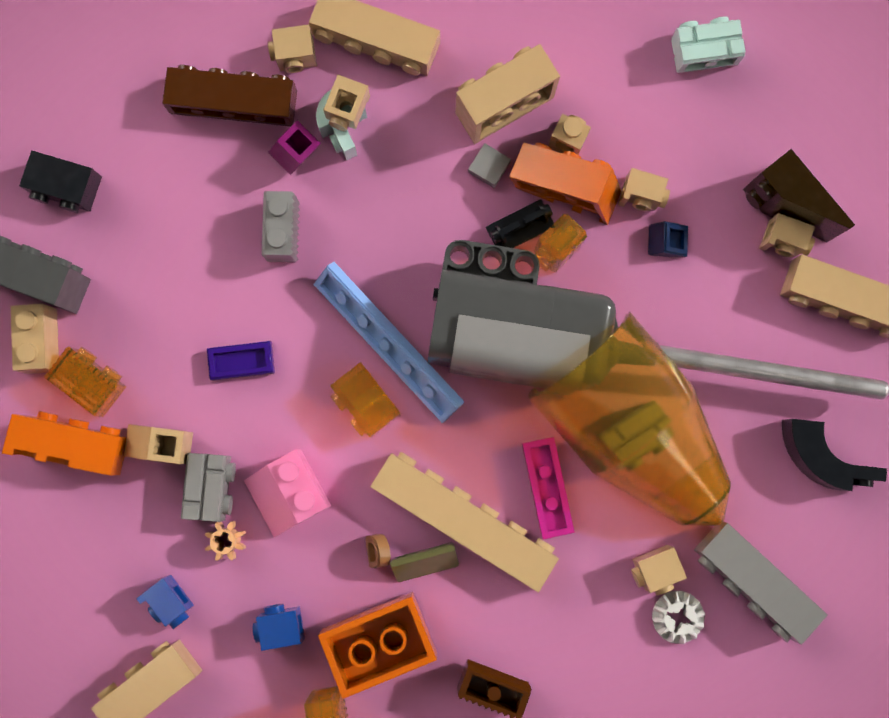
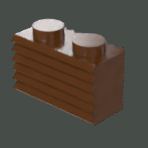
[457,659,532,718]

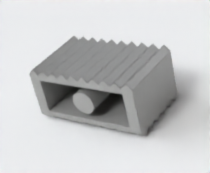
[262,191,300,262]

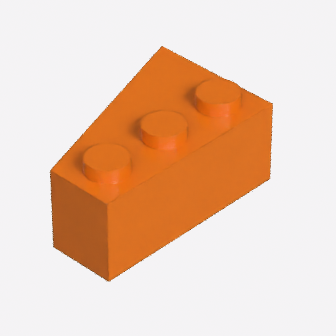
[509,142,621,225]
[2,411,126,476]

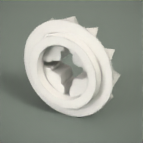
[652,591,706,644]

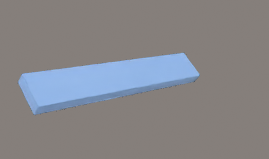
[313,262,464,423]

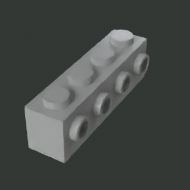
[694,521,828,645]

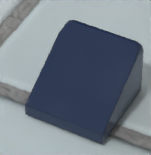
[648,221,688,257]

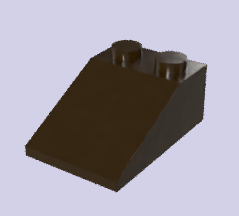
[743,149,855,242]

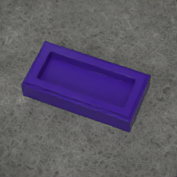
[207,341,275,381]

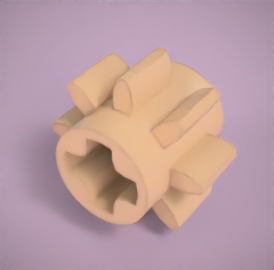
[205,521,246,561]

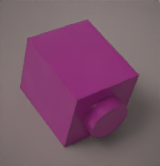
[268,120,321,175]

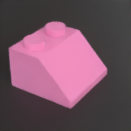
[244,449,331,537]

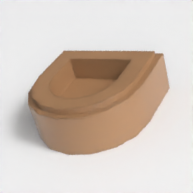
[365,534,391,568]

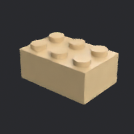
[455,44,560,144]

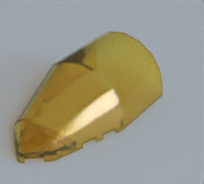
[528,312,731,526]

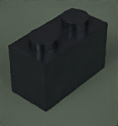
[19,150,102,213]

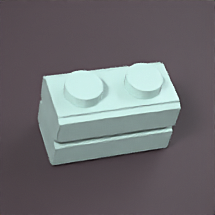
[671,17,746,73]

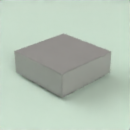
[468,143,511,188]

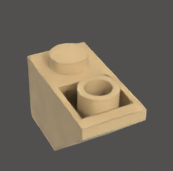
[124,424,193,464]

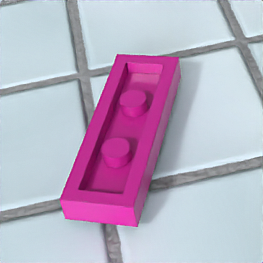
[521,437,575,539]

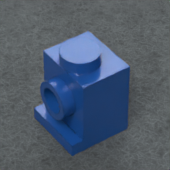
[136,575,194,629]

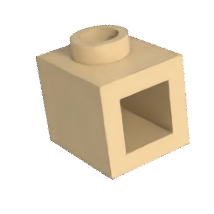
[268,24,317,73]
[631,545,687,595]

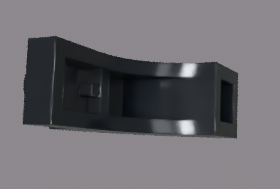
[782,419,887,491]

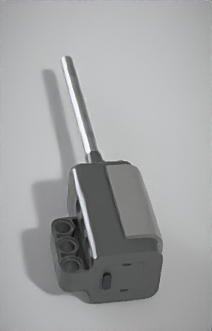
[428,240,889,400]

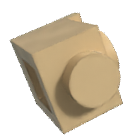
[323,75,370,131]
[548,114,591,155]
[618,168,670,211]
[759,213,815,257]

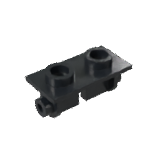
[485,199,556,248]

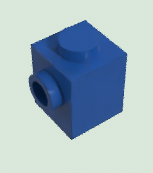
[253,604,305,651]

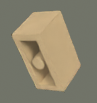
[11,304,59,374]

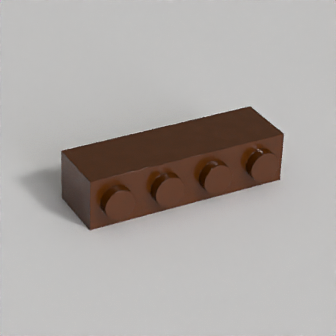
[162,65,297,127]

